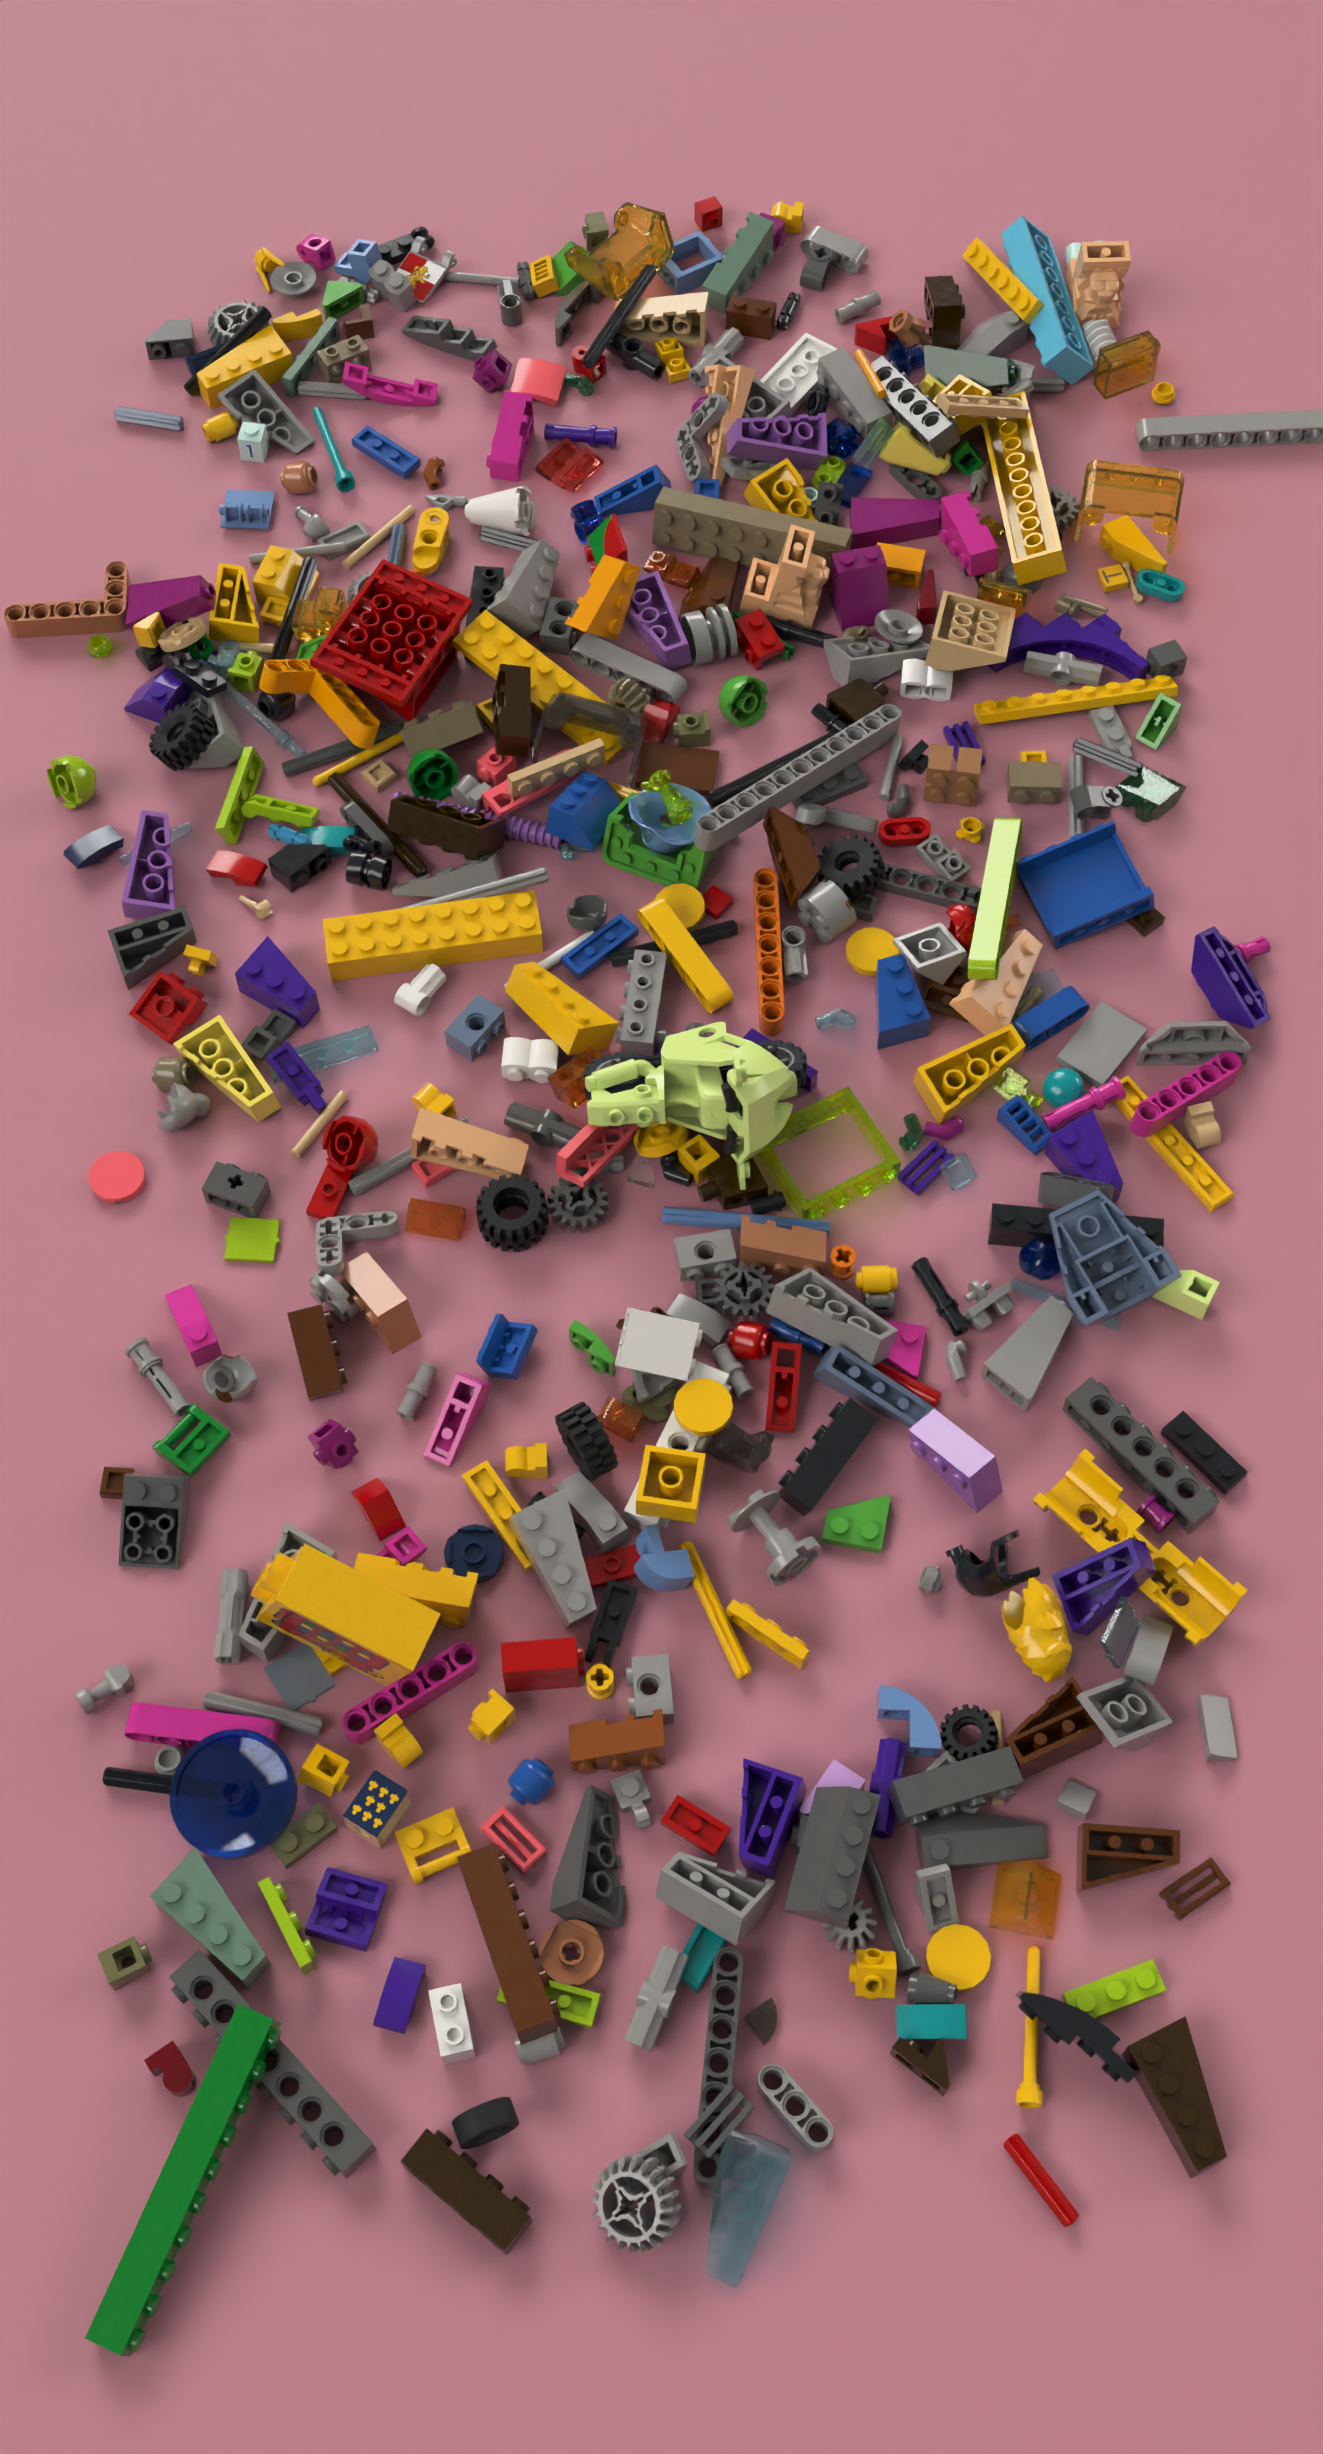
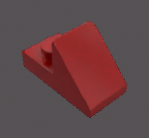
[854,316,899,355]
[636,698,680,744]

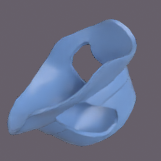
[628,782,711,854]

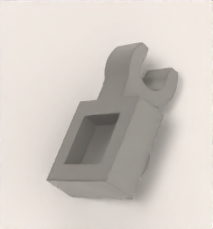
[610,1769,651,1829]

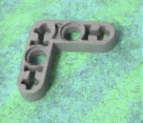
[675,392,728,483]
[795,803,879,833]
[316,1211,399,1278]

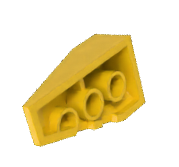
[743,458,818,522]

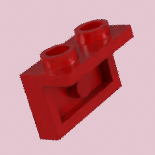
[734,609,785,671]

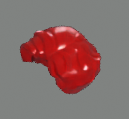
[946,903,977,954]

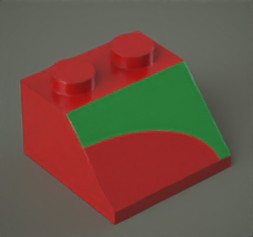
[584,514,628,576]

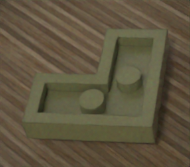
[249,1798,338,1869]

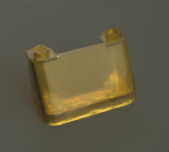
[564,202,674,301]

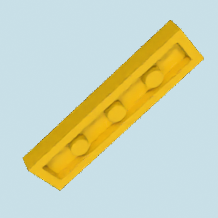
[462,1460,533,1572]

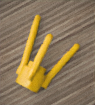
[254,247,285,293]

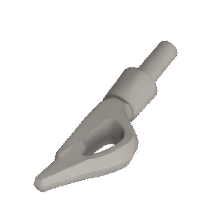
[425,495,470,511]

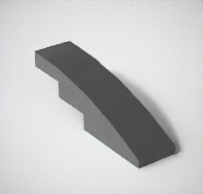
[402,316,497,360]

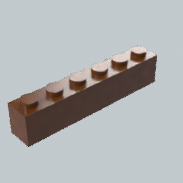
[457,1844,561,2045]

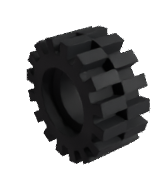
[940,1704,999,1761]

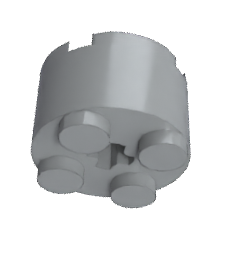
[798,880,857,944]

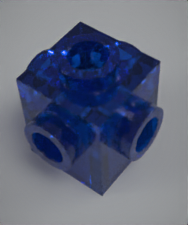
[827,417,860,460]

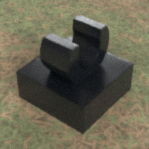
[897,739,929,774]

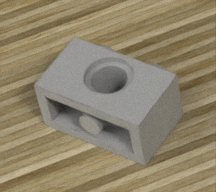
[674,1229,737,1282]
[626,1654,674,1724]

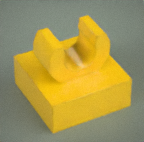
[183,944,219,977]

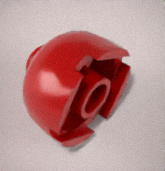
[322,1115,379,1172]

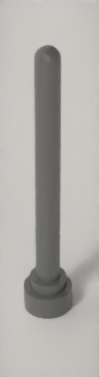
[863,1843,921,1977]

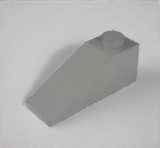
[554,1470,629,1553]

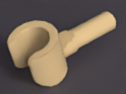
[239,895,273,919]

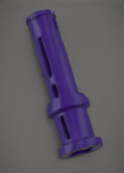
[544,423,617,449]

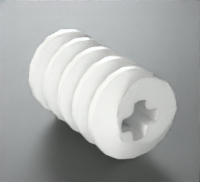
[1081,319,1122,372]

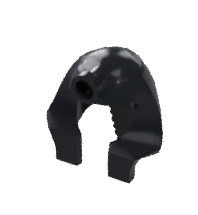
[945,1529,1040,1597]

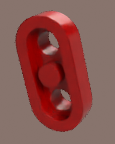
[878,817,931,846]

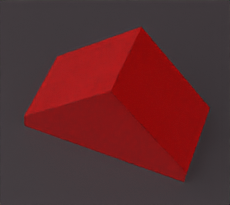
[351,1478,406,1541]

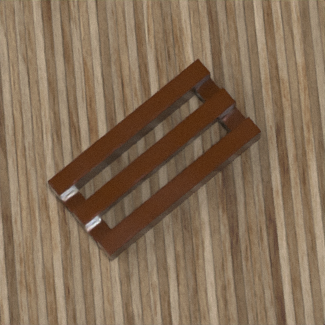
[1159,1857,1231,1921]

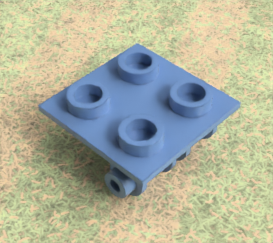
[219,490,275,530]

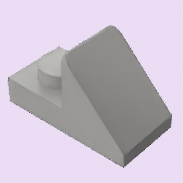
[914,1863,960,1933]
[631,2132,688,2187]

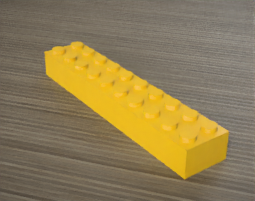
[982,391,1067,586]

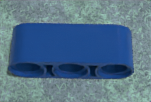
[1013,986,1090,1050]

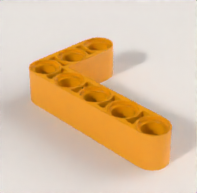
[259,659,380,749]

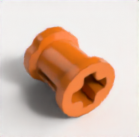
[829,1245,856,1280]

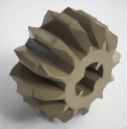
[607,677,651,722]

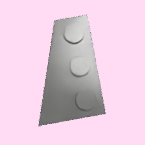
[655,1852,776,1945]

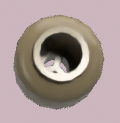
[151,1056,195,1092]

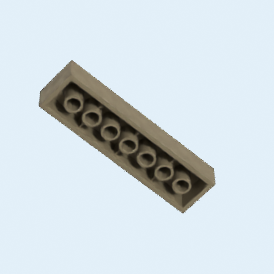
[652,486,853,585]

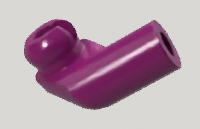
[923,1116,965,1141]

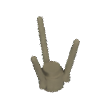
[1054,593,1110,618]

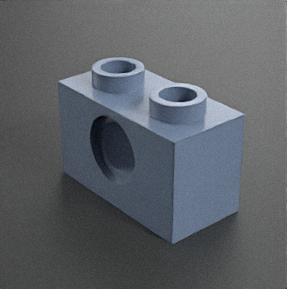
[444,994,506,1062]

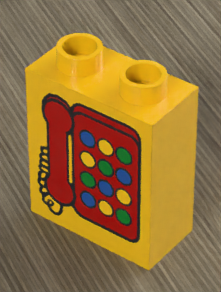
[250,1544,440,1686]

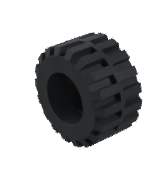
[476,1174,549,1252]

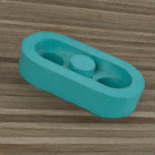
[1136,569,1185,602]

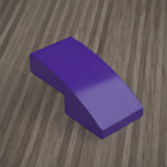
[373,1957,426,2034]

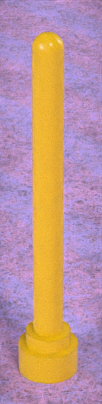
[312,718,415,786]
[1016,1946,1043,2109]

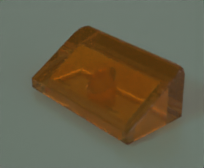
[404,1198,466,1241]

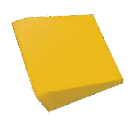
[133,612,166,648]

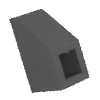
[145,318,196,360]

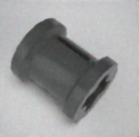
[864,1291,895,1317]

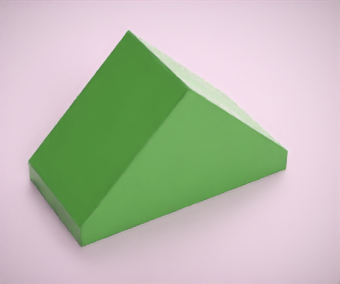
[322,281,365,321]
[1135,692,1183,750]

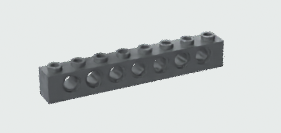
[169,1949,376,2178]

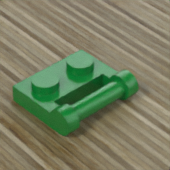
[152,1404,231,1479]

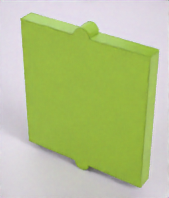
[224,1217,280,1263]

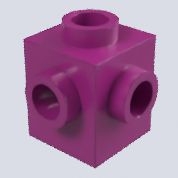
[472,349,512,393]
[307,1419,359,1470]

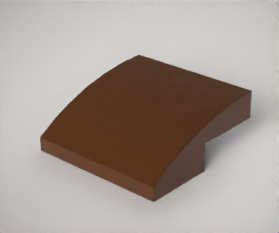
[921,966,970,1023]

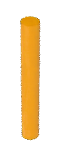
[854,349,887,398]

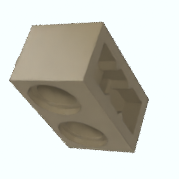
[317,335,372,383]

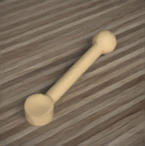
[1121,561,1143,605]

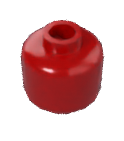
[728,1321,773,1361]

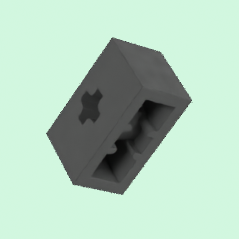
[202,1161,271,1218]

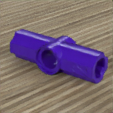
[869,1738,907,1839]

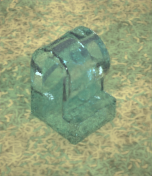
[207,640,241,682]

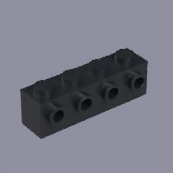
[464,566,506,659]
[778,1398,878,1516]

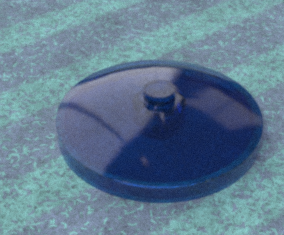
[169,1729,298,1859]

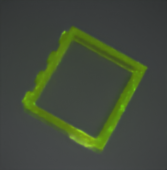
[756,1087,901,1219]

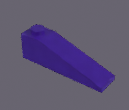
[124,645,218,724]

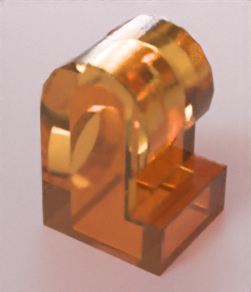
[597,1397,645,1443]

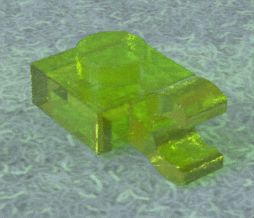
[991,1065,1043,1108]

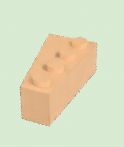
[411,1107,529,1180]

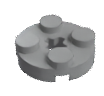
[309,1270,359,1323]

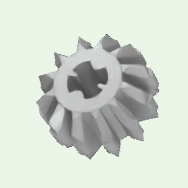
[821,1899,877,1954]

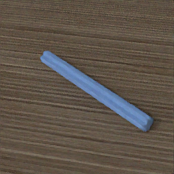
[662,1206,830,1238]

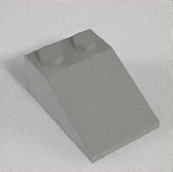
[1076,1675,1174,1751]

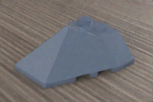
[1048,1190,1182,1327]

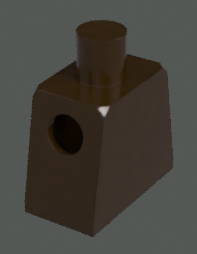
[826,678,888,726]
[697,1154,768,1210]

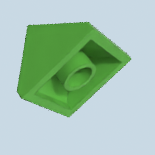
[552,240,598,297]

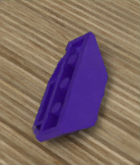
[1191,926,1271,1029]

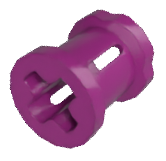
[1136,1494,1176,1534]

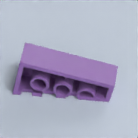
[727,413,827,470]
[625,571,692,670]
[122,810,176,920]

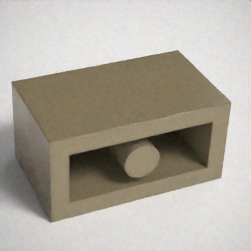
[1006,761,1062,804]

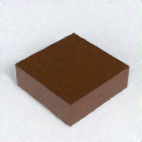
[99,1467,135,1499]

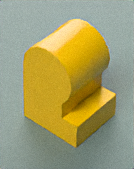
[770,201,804,234]
[411,1083,456,1118]
[505,1442,548,1479]
[374,1713,424,1769]

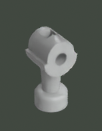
[74,1664,134,1714]

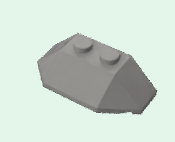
[1136,1021,1251,1066]

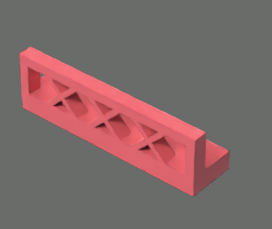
[482,748,586,817]
[556,1123,643,1188]

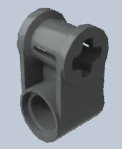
[800,245,831,291]
[1069,784,1122,819]

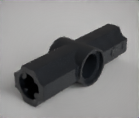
[606,331,666,380]

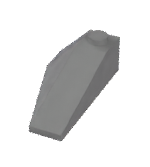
[957,310,1028,358]
[823,637,929,686]
[188,690,244,768]

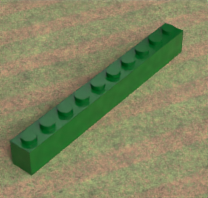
[85,2004,281,2356]

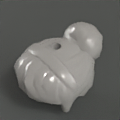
[157,1083,211,1131]

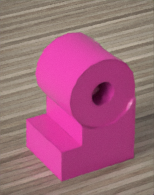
[296,234,336,271]

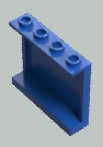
[1016,821,1155,950]

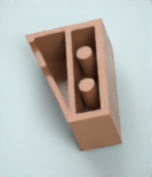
[739,1214,827,1276]
[338,1251,422,1355]

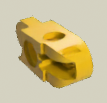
[412,507,450,575]

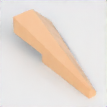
[705,364,756,487]

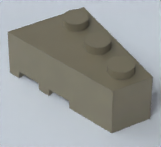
[400,699,485,759]

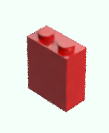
[501,1637,585,1693]

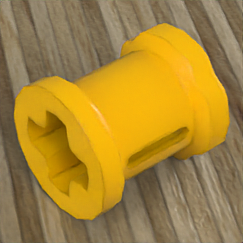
[586,1664,614,1700]

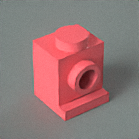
[476,742,517,787]

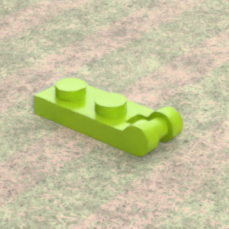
[242,794,320,828]

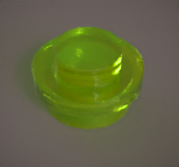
[87,634,113,658]

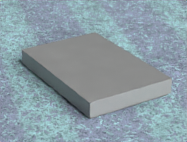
[1056,1001,1147,1087]

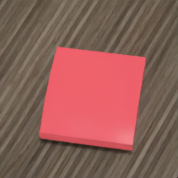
[509,358,567,407]

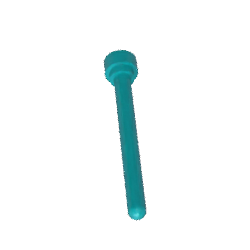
[312,407,356,492]

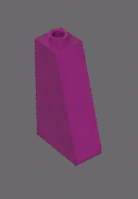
[850,497,941,550]
[125,575,216,632]

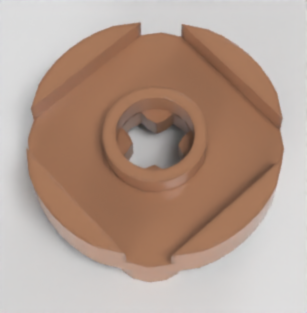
[539,1919,604,1988]

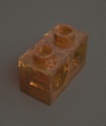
[547,1047,604,1109]

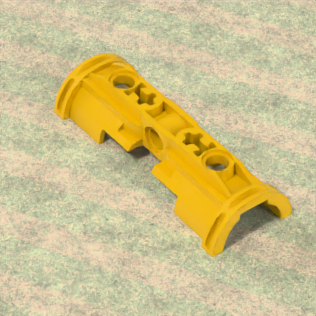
[1033,1449,1248,1647]

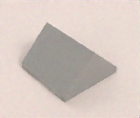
[893,922,966,985]

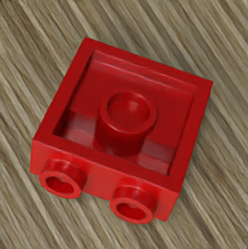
[129,970,208,1045]

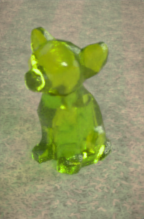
[640,769,694,826]

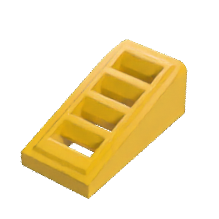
[529,254,560,298]

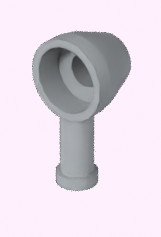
[294,506,330,542]

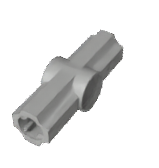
[688,327,744,388]
[1023,651,1103,687]
[624,1945,689,2051]

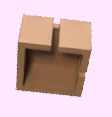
[923,744,983,806]

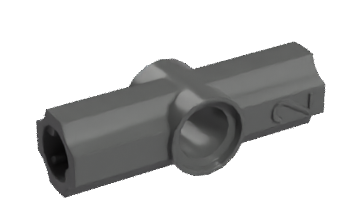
[504,1101,582,1148]

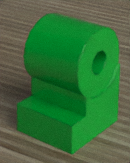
[951,439,983,477]

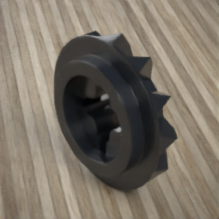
[805,384,830,416]

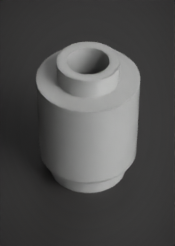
[514,2027,565,2064]

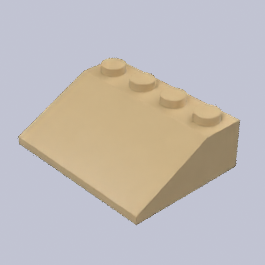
[925,590,1016,671]

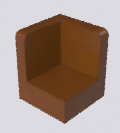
[343,304,375,340]

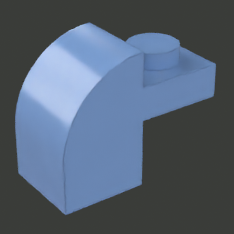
[334,239,382,284]
[633,1524,695,1591]

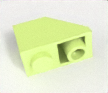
[1152,1270,1220,1320]

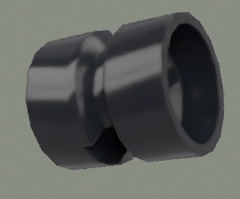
[346,850,392,891]

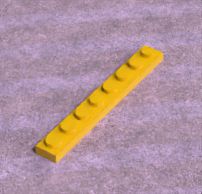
[974,675,1178,725]

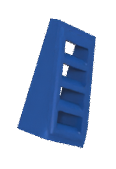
[997,1094,1052,1155]

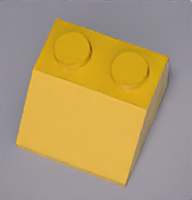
[253,545,320,606]

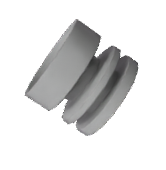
[680,604,738,666]

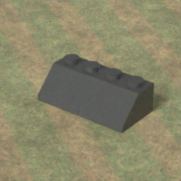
[784,1787,881,1930]

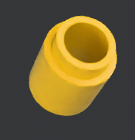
[201,411,239,443]
[855,1265,898,1295]

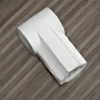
[394,963,446,1017]

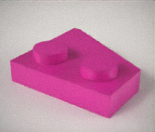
[883,1319,926,1380]

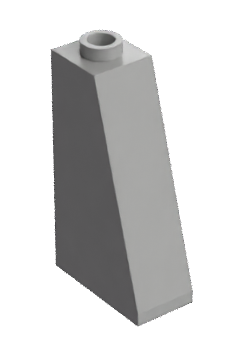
[981,1295,1074,1412]

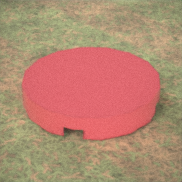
[88,1151,146,1204]

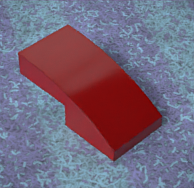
[206,850,268,887]

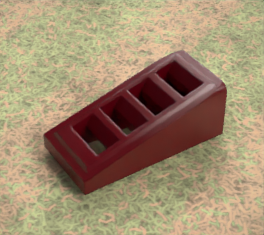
[916,569,937,625]

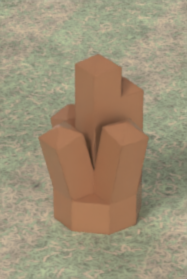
[889,309,931,348]

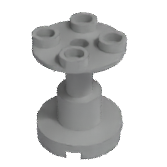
[727,1490,822,1586]

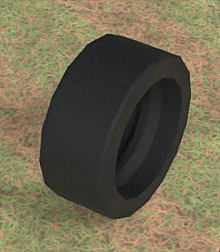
[451,2097,519,2149]

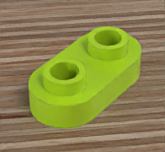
[812,456,846,491]

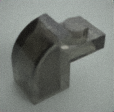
[705,1422,775,1473]

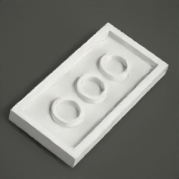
[760,333,837,415]

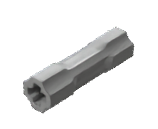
[214,1569,248,1664]

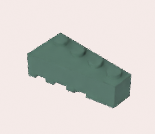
[702,212,774,314]

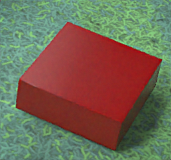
[702,885,734,920]

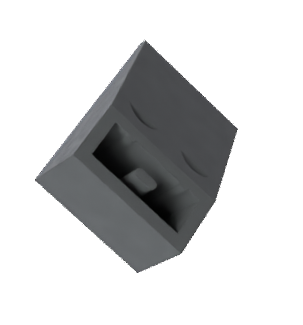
[118,1472,191,1569]

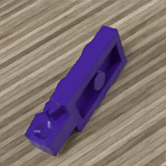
[265,1041,327,1114]

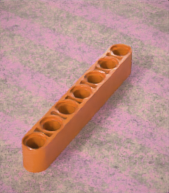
[753,868,784,1036]

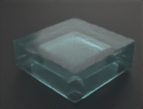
[939,1152,978,1190]

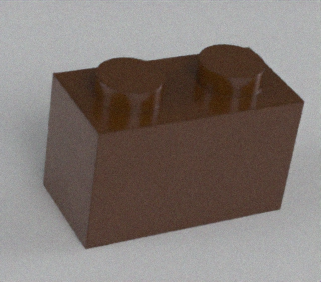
[725,295,777,340]

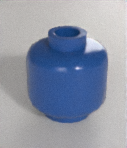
[508,1757,555,1806]

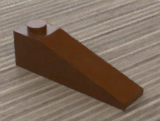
[679,556,740,622]

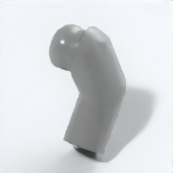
[946,1340,967,1381]

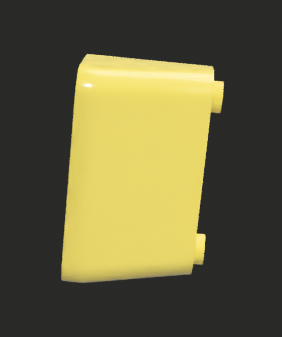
[878,374,952,476]

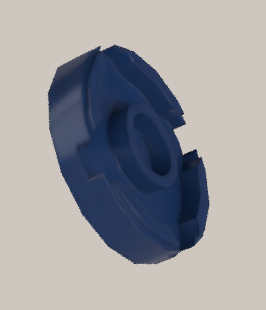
[444,1524,505,1584]

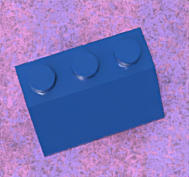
[546,771,621,851]

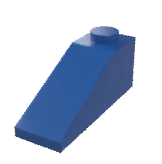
[594,464,672,518]

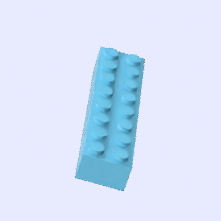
[1001,215,1095,385]

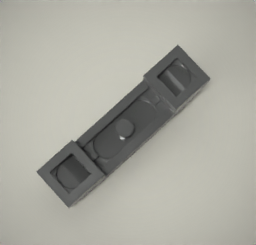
[555,271,610,347]

